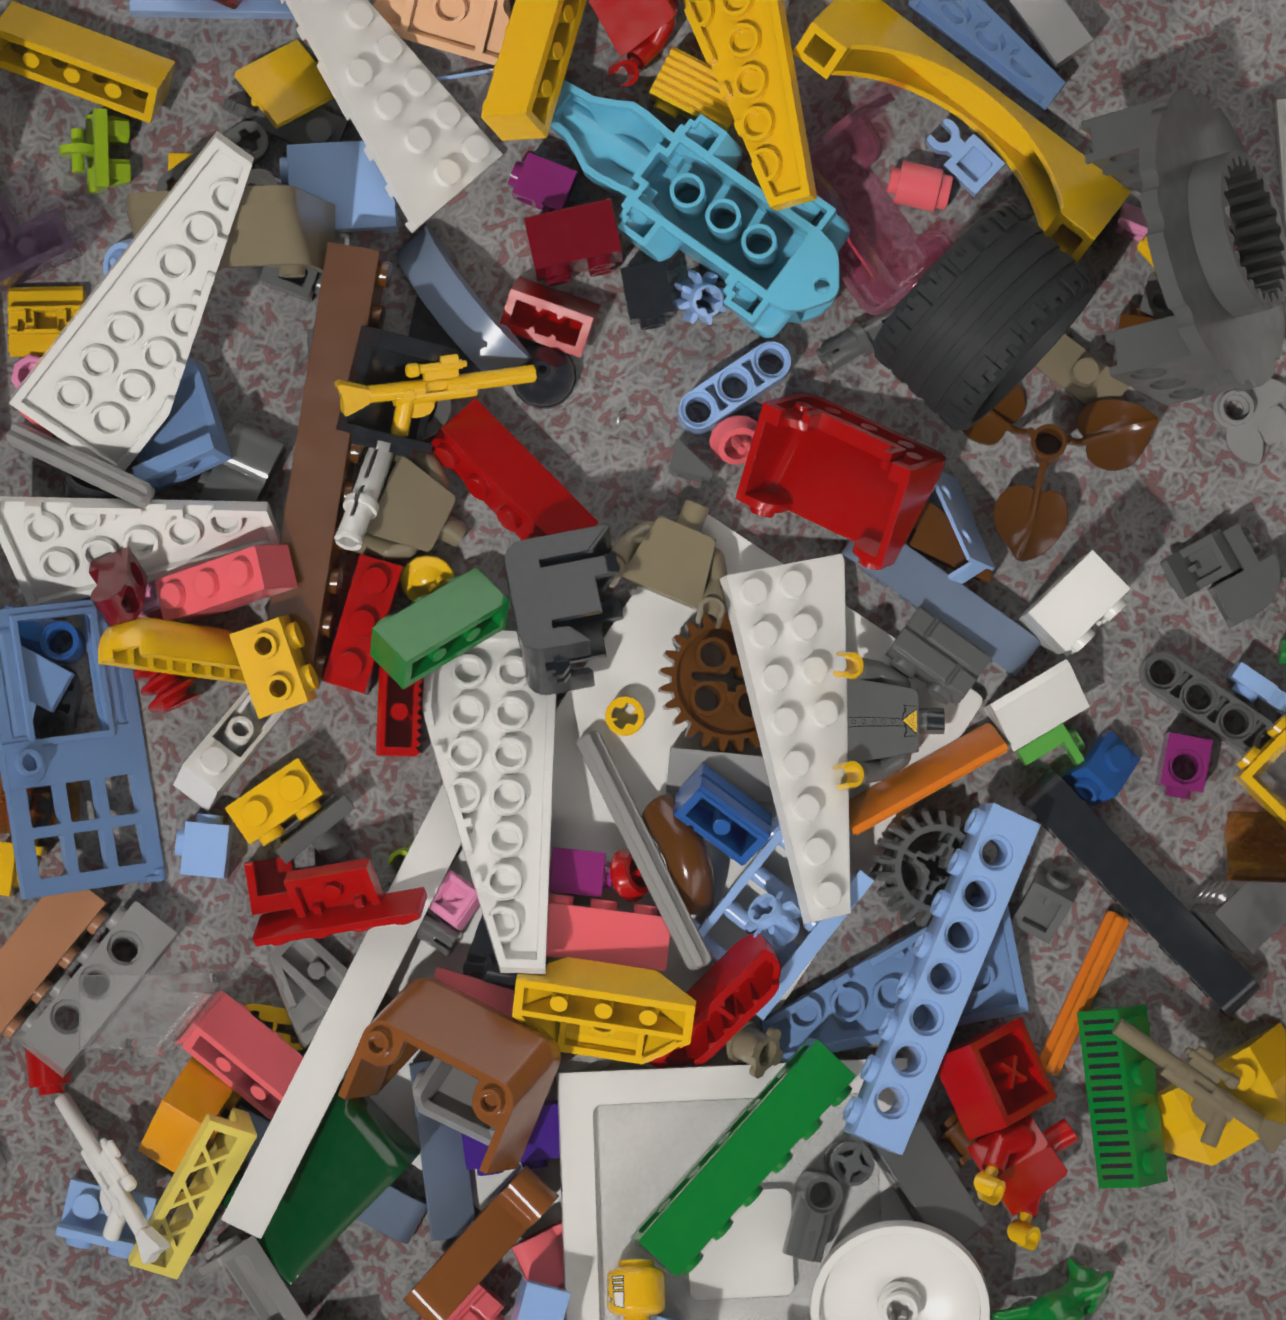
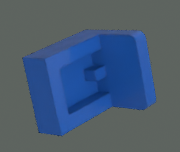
[1063,730,1140,806]

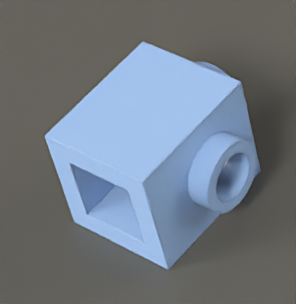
[175,813,233,878]

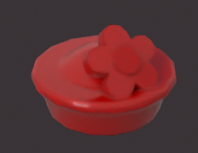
[610,848,649,902]

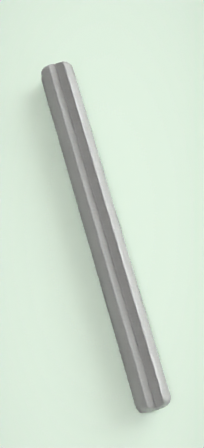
[576,731,712,971]

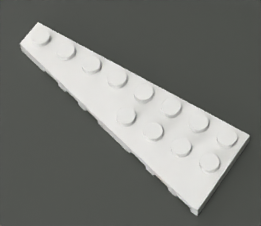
[280,0,503,233]
[720,554,851,924]

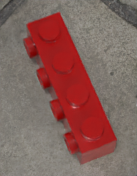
[431,398,599,540]

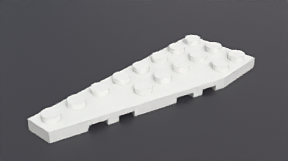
[9,131,254,471]
[422,630,556,974]

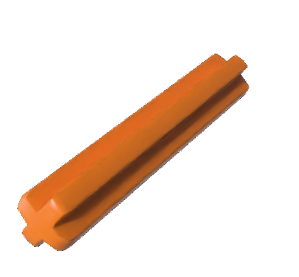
[1039,911,1129,1076]

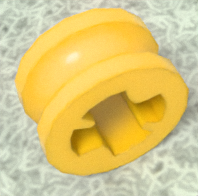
[605,696,645,736]

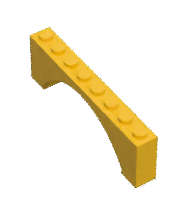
[792,0,1132,264]

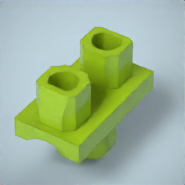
[59,108,131,194]

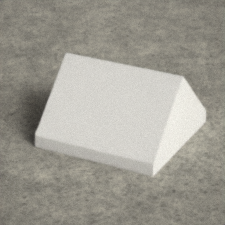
[984,659,1090,752]

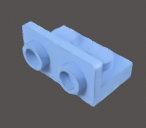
[55,1178,158,1259]

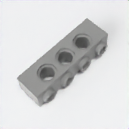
[20,900,177,1077]

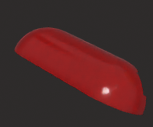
[649,934,781,1068]

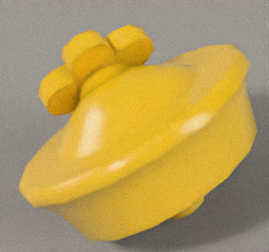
[400,555,454,601]

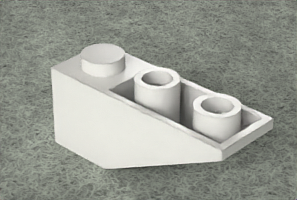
[173,688,287,811]

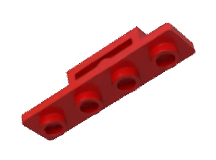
[252,858,427,947]

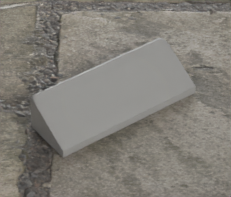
[666,747,774,803]

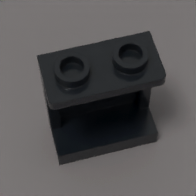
[336,325,458,458]

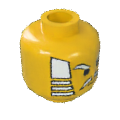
[607,1259,666,1320]

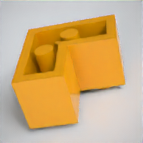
[137,1056,242,1173]

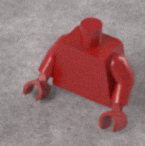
[588,0,679,87]

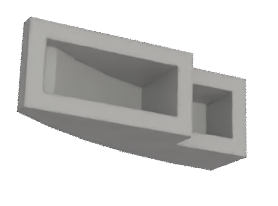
[1002,0,1093,70]

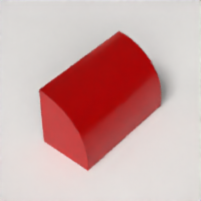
[500,276,601,358]

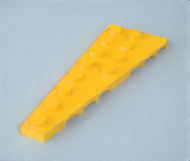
[682,0,817,211]

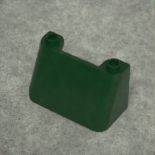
[221,1078,420,1286]

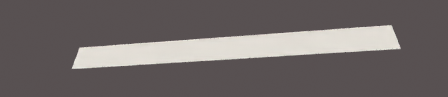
[221,784,461,1239]

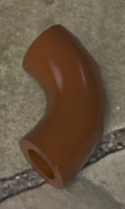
[642,794,715,915]

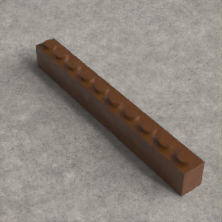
[267,242,393,682]

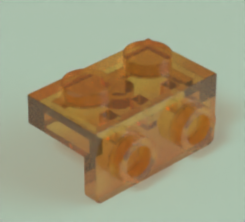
[1223,811,1286,882]

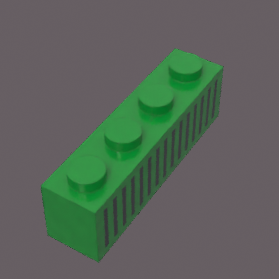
[1077,1004,1168,1189]

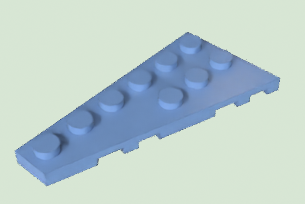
[760,896,1029,1063]

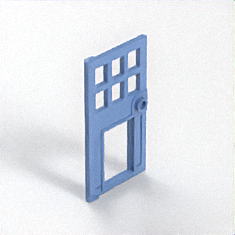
[0,600,166,900]

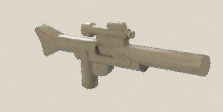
[1112,1018,1286,1153]

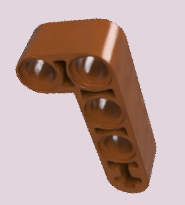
[403,1165,559,1320]

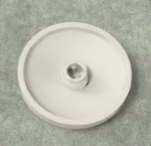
[810,1220,990,1320]

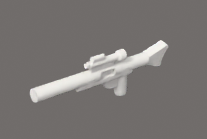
[55,1093,170,1264]

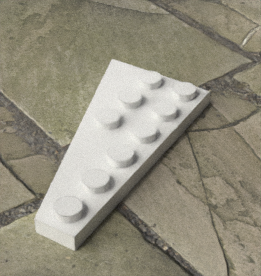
[0,496,281,606]

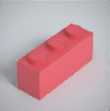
[154,544,298,622]
[546,893,670,971]
[182,993,303,1120]

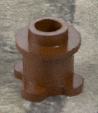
[939,1112,994,1168]

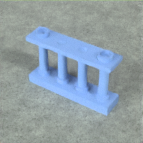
[694,817,874,1020]

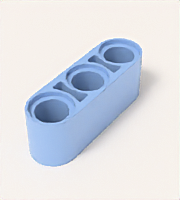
[678,341,791,435]

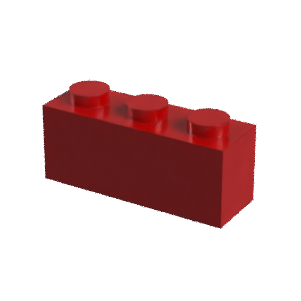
[322,554,404,695]

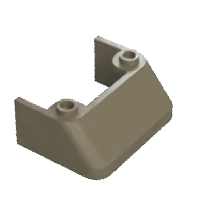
[127,185,335,278]

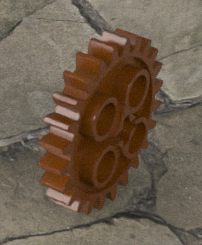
[658,612,760,753]

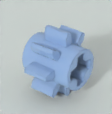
[672,270,727,325]
[745,891,802,946]

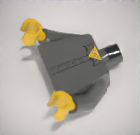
[833,651,945,790]

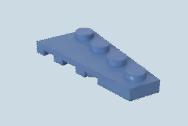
[907,0,1066,112]

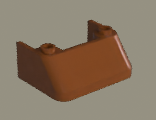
[338,977,561,1174]

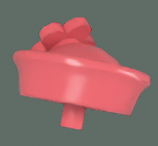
[709,415,757,465]

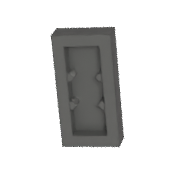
[272,787,355,865]

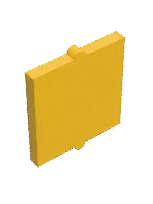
[234,39,334,129]

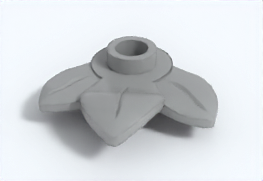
[1212,378,1286,465]

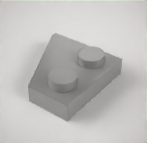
[267,938,348,1048]

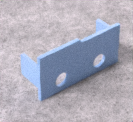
[935,472,995,584]

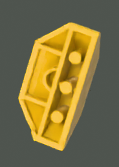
[512,957,696,1064]
[1157,1022,1286,1166]

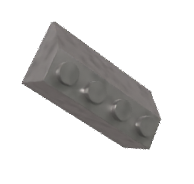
[1190,880,1286,954]

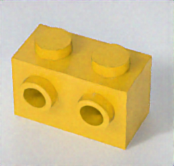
[229,615,319,719]
[225,758,326,847]

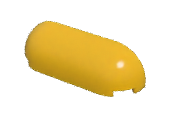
[98,617,246,684]

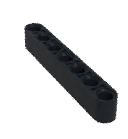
[1018,768,1261,1019]

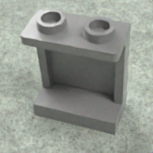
[412,1057,555,1146]
[198,1235,308,1320]

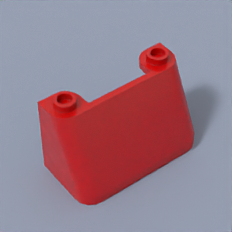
[735,393,946,570]

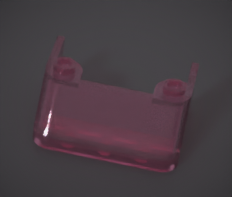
[809,92,954,315]

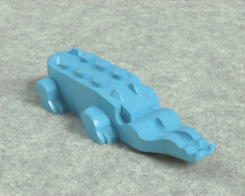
[550,80,850,338]

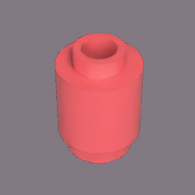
[887,160,953,212]

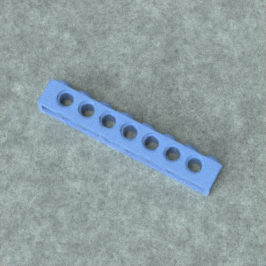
[843,803,1041,1155]

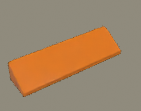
[849,723,1009,836]

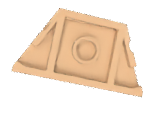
[372,0,512,65]

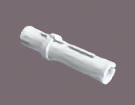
[334,440,395,551]

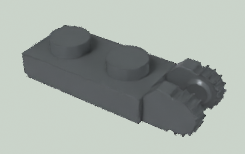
[221,78,349,144]

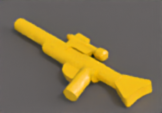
[334,354,537,437]

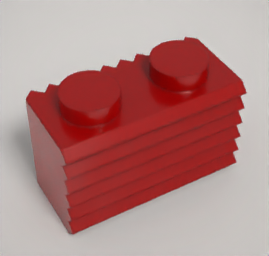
[376,667,424,758]

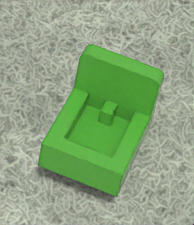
[1014,723,1086,766]

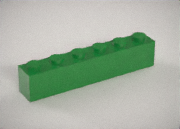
[631,1038,856,1277]

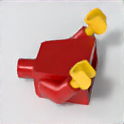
[967,1115,1079,1251]

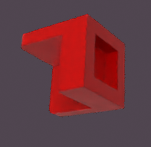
[244,857,294,915]

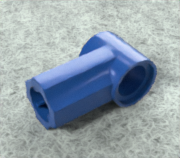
[4,605,86,665]

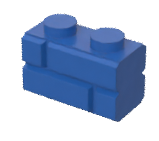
[673,763,772,866]

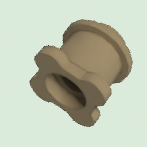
[726,1020,783,1079]

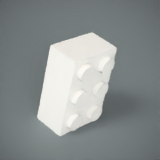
[1016,550,1131,658]

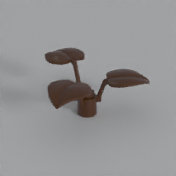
[962,384,1158,562]

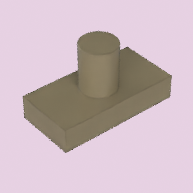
[1034,333,1129,407]

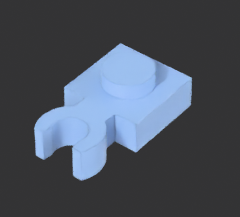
[926,118,1005,197]
[1226,662,1286,716]

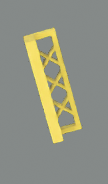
[128,1107,258,1280]

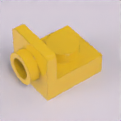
[0,838,48,896]

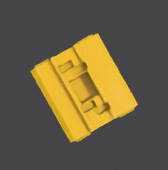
[7,286,86,357]

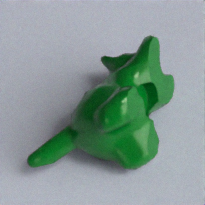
[990,1258,1114,1320]

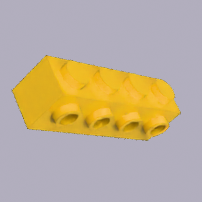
[481,0,587,141]
[0,1,176,124]

